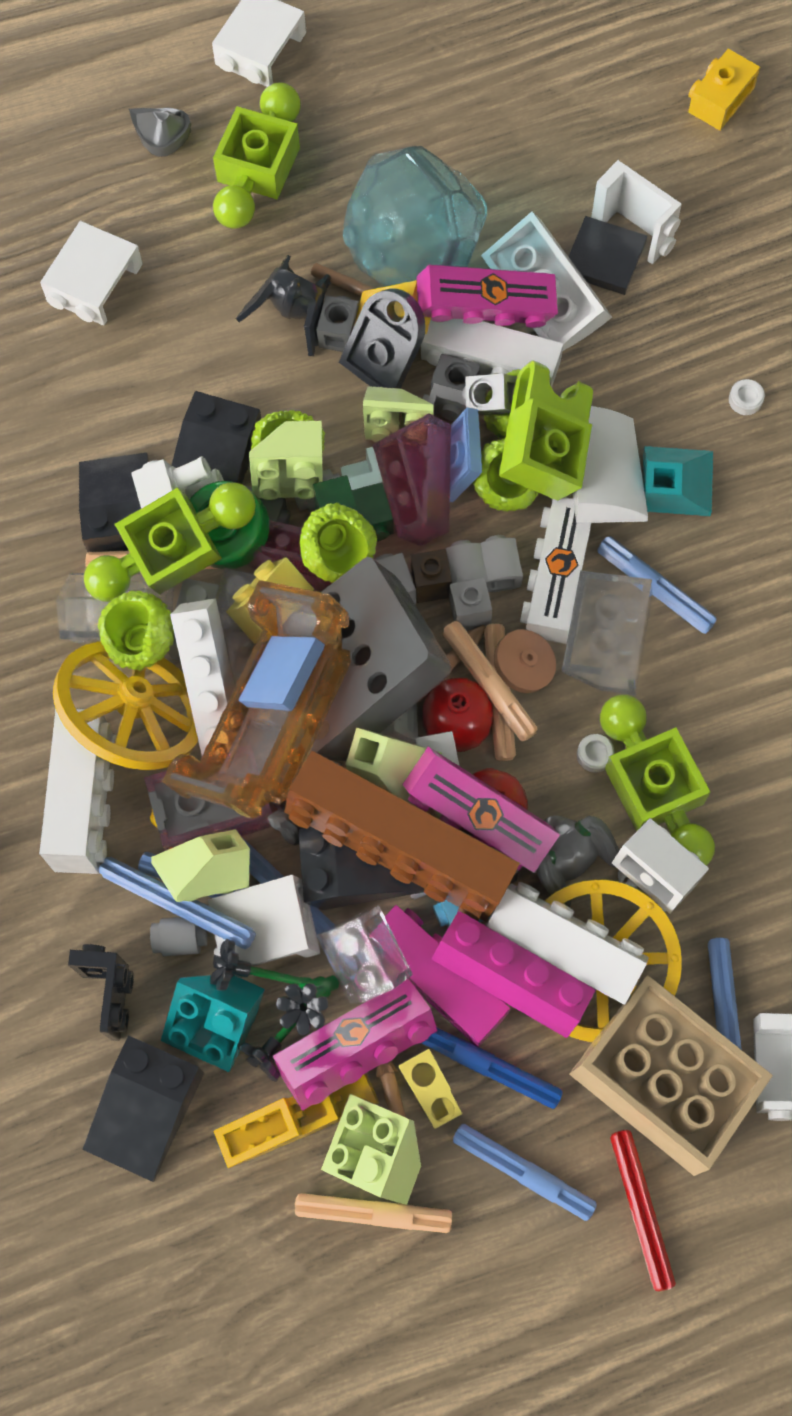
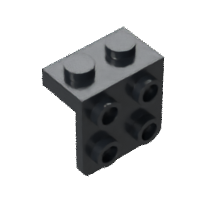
[68,944,134,1041]

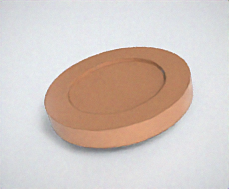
[494,629,556,693]

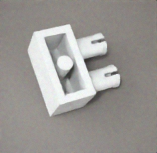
[132,456,224,508]
[612,818,709,914]

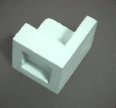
[341,447,384,490]

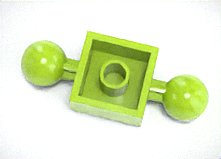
[213,82,301,229]
[84,482,256,602]
[600,694,715,866]

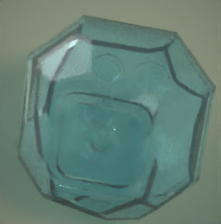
[343,146,487,287]

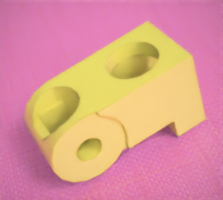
[398,1049,462,1129]

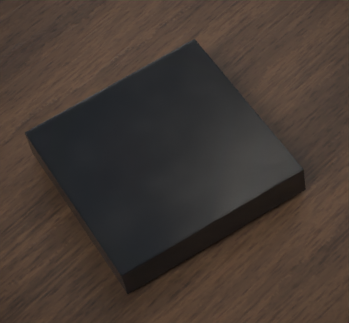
[568,216,647,295]

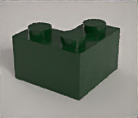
[313,475,394,542]

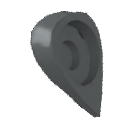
[129,108,191,157]

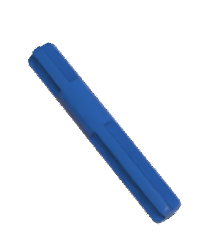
[421,1027,563,1109]

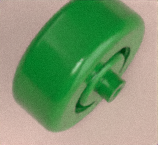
[189,481,270,570]

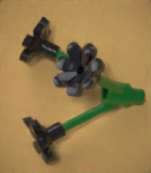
[210,939,339,1082]

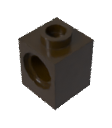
[411,549,452,603]

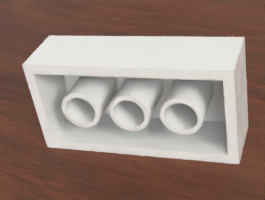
[39,709,117,874]

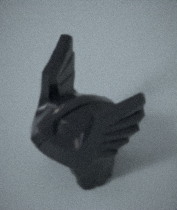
[235,255,331,356]

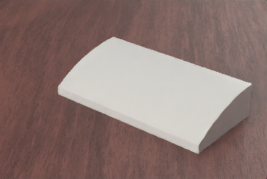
[481,212,612,351]
[573,406,648,523]

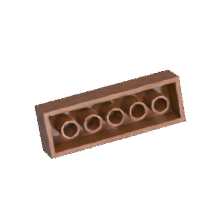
[284,751,520,922]

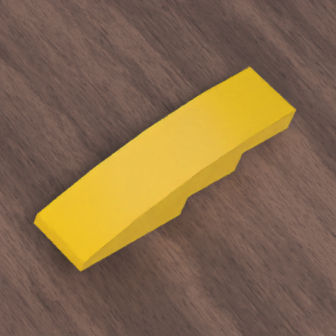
[214,1073,379,1168]

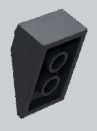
[171,391,262,484]
[79,452,149,552]
[298,827,425,910]
[82,1035,204,1182]

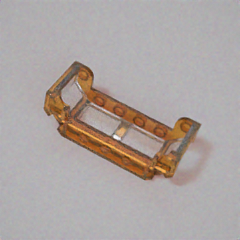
[162,580,351,819]

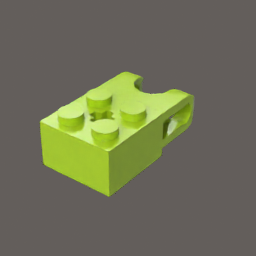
[499,360,593,501]

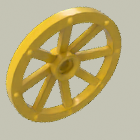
[53,641,198,770]
[545,879,682,1042]

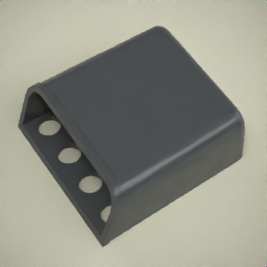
[251,557,452,761]

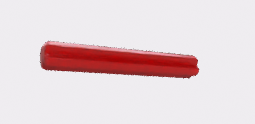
[610,1130,676,1292]

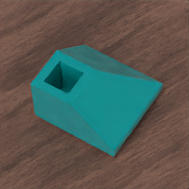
[642,446,713,516]
[160,975,265,1072]

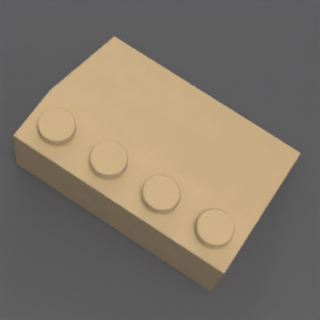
[569,975,773,1176]

